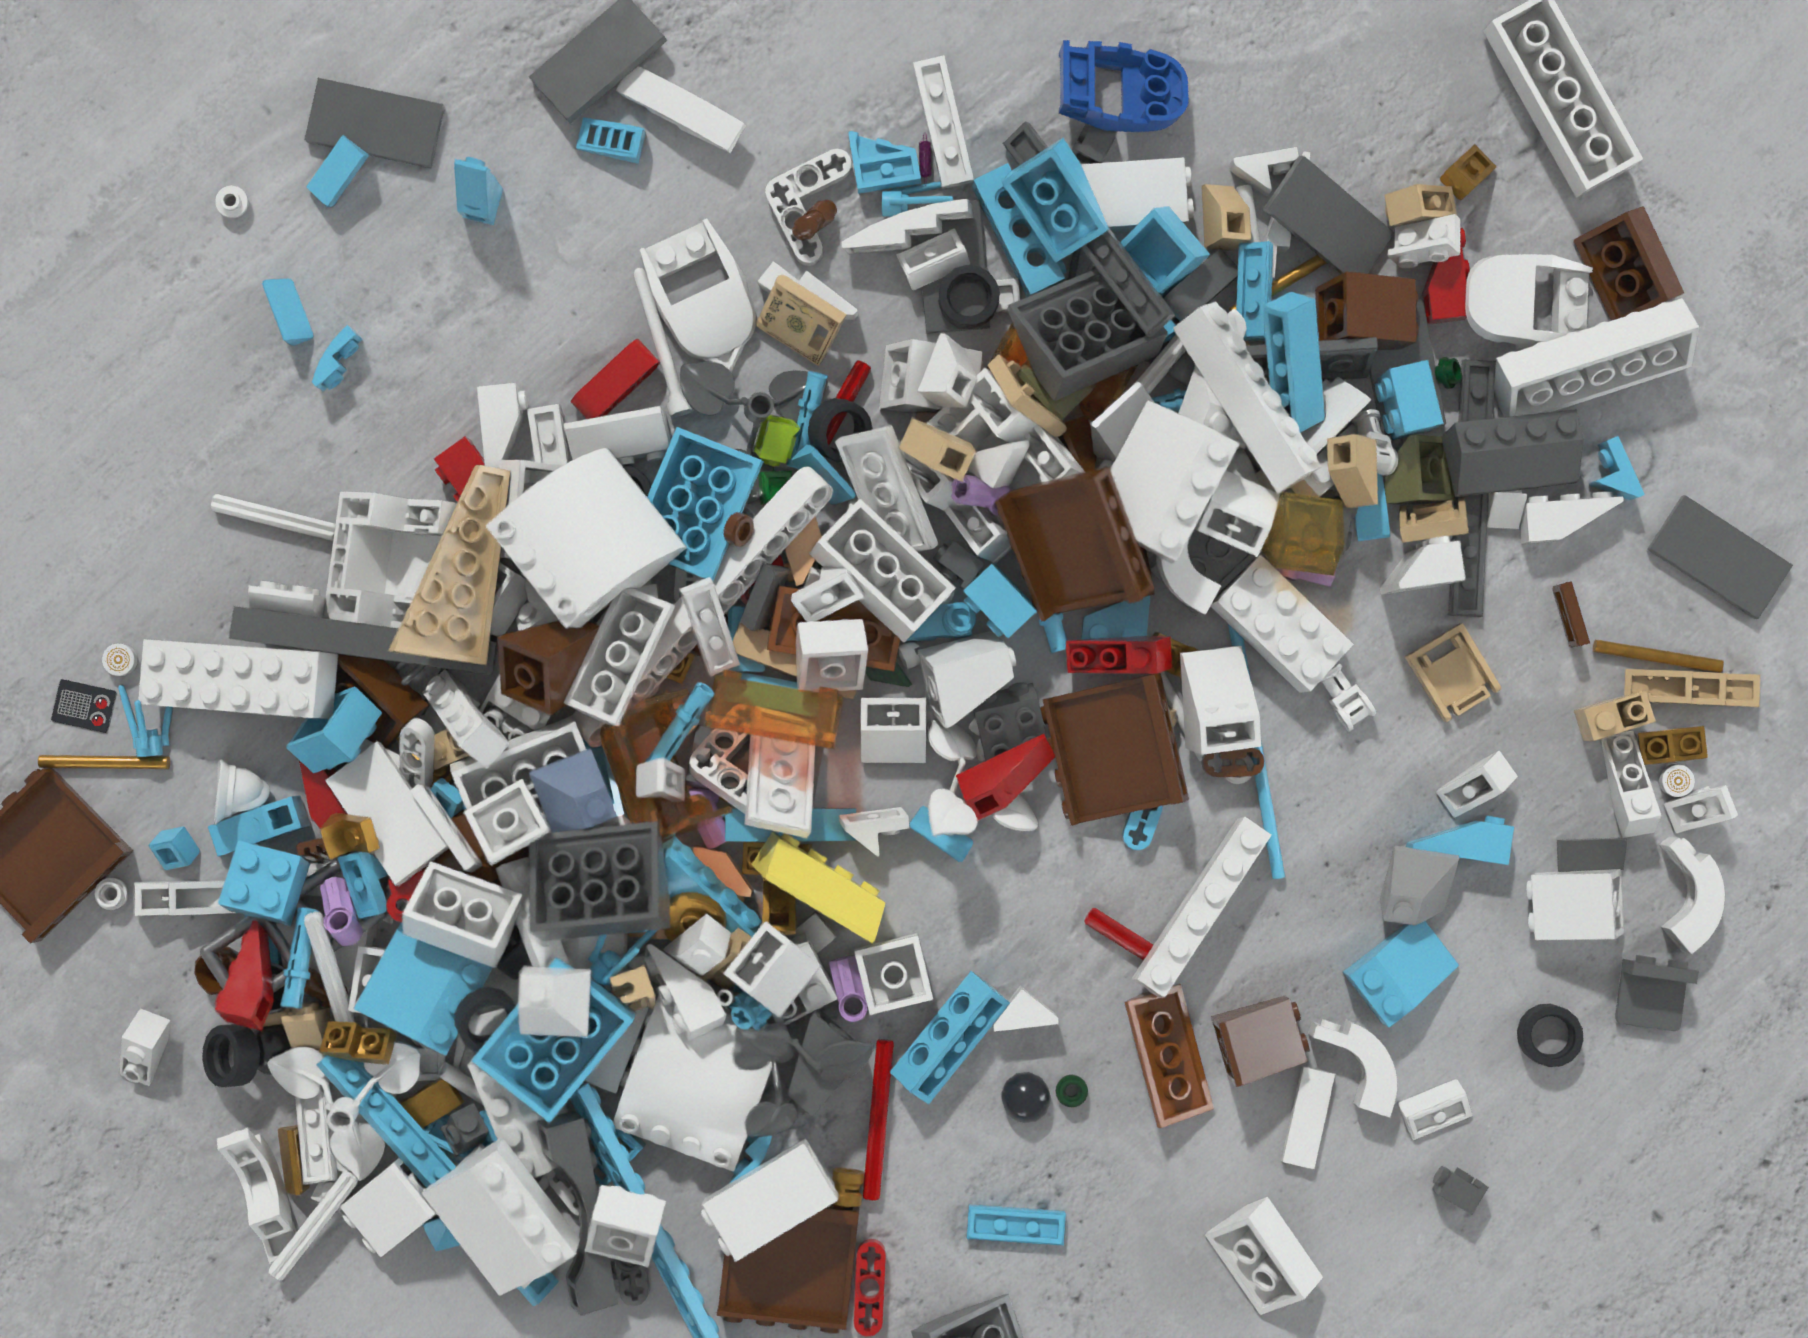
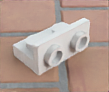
[1388,214,1460,268]

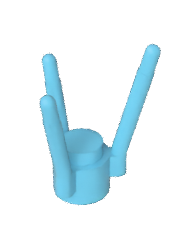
[882,182,954,217]
[118,685,173,757]
[588,929,659,985]

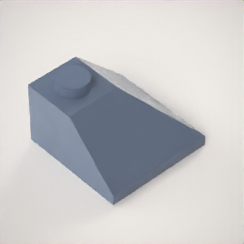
[529,748,617,833]

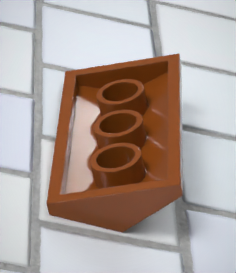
[767,586,900,671]
[1124,984,1214,1128]

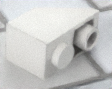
[918,333,977,408]
[119,1008,170,1086]

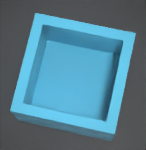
[1120,206,1210,298]
[1375,360,1443,440]
[963,563,1037,638]
[286,686,382,773]
[218,841,310,926]

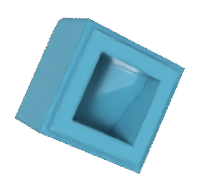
[148,826,200,870]
[423,1216,460,1251]

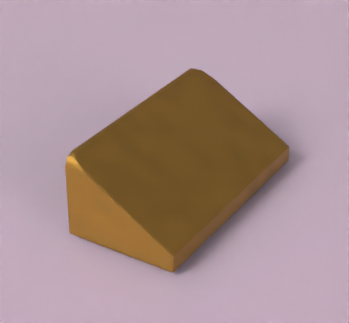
[278,1125,310,1195]

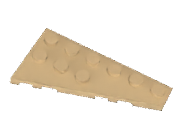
[389,465,510,665]

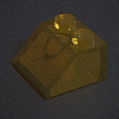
[1262,492,1344,576]

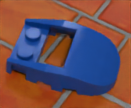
[1059,40,1189,132]

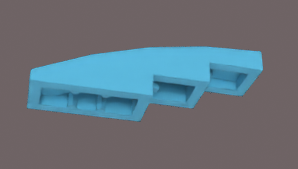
[725,808,856,842]

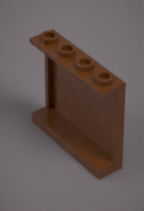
[995,466,1155,622]
[1040,673,1190,826]
[0,768,133,944]
[716,1204,860,1334]

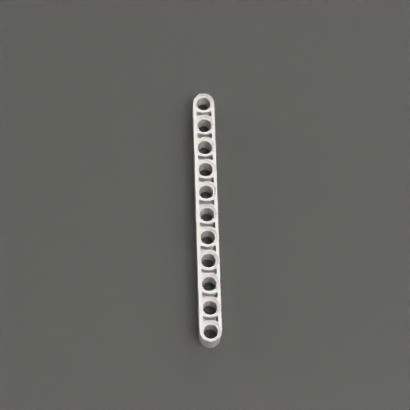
[573,467,833,747]

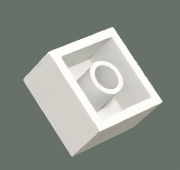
[854,933,933,1015]

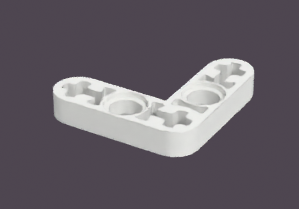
[765,149,852,266]
[689,705,755,814]
[360,718,435,788]

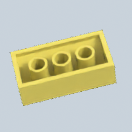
[752,831,885,943]

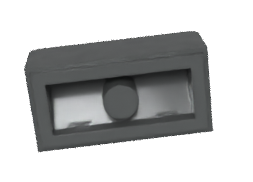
[740,563,791,631]
[1557,837,1627,872]

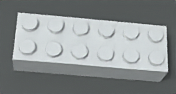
[1483,0,1643,198]
[1494,298,1699,417]
[138,639,338,719]

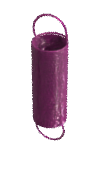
[919,132,932,186]

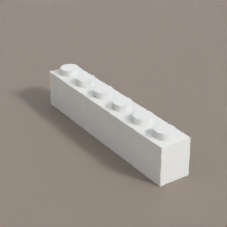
[1173,302,1321,493]
[1132,817,1271,998]

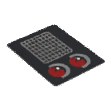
[51,679,116,733]

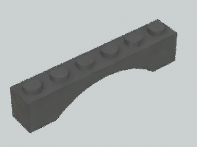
[537,1111,620,1316]

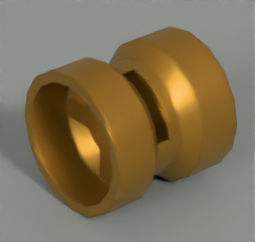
[832,1168,865,1207]

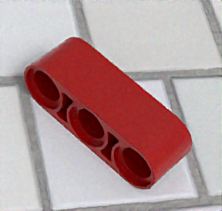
[571,339,660,419]

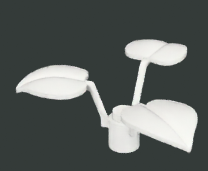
[928,720,1038,836]
[267,1042,421,1181]

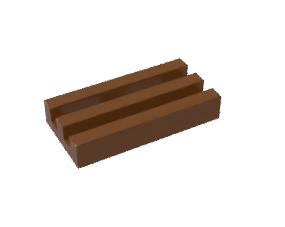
[1552,581,1590,647]
[296,838,349,863]

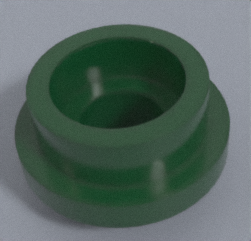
[1435,357,1462,389]
[1055,1074,1088,1107]

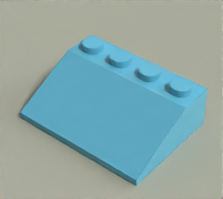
[647,427,764,581]
[353,922,493,1056]
[471,957,636,1123]

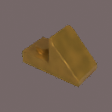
[1440,144,1497,200]
[320,813,380,859]
[763,878,797,935]

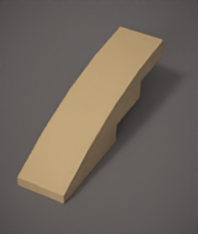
[732,622,857,699]
[1624,669,1760,707]

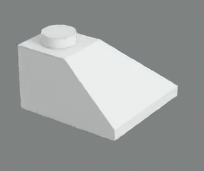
[518,966,591,1037]

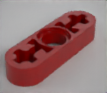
[854,1239,886,1337]

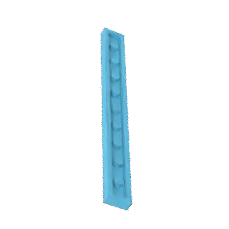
[316,1055,559,1306]
[570,1083,719,1338]

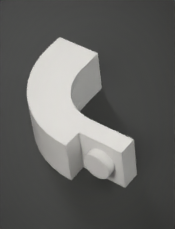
[1156,539,1221,615]
[1659,836,1725,954]
[1308,1019,1397,1117]
[217,1128,293,1241]

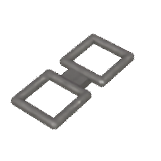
[200,853,388,993]

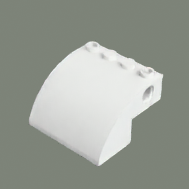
[902,368,1085,564]
[486,448,687,628]
[323,492,457,629]
[613,996,772,1172]

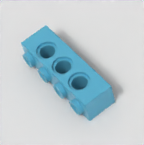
[972,163,1067,297]
[890,971,1010,1104]

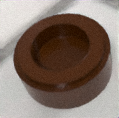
[724,512,754,547]

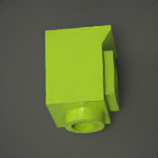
[753,415,800,466]

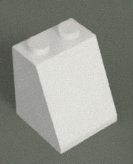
[879,339,984,413]
[918,631,1016,728]
[1527,869,1625,940]
[340,1158,436,1257]

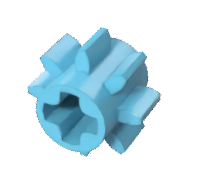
[729,990,772,1031]

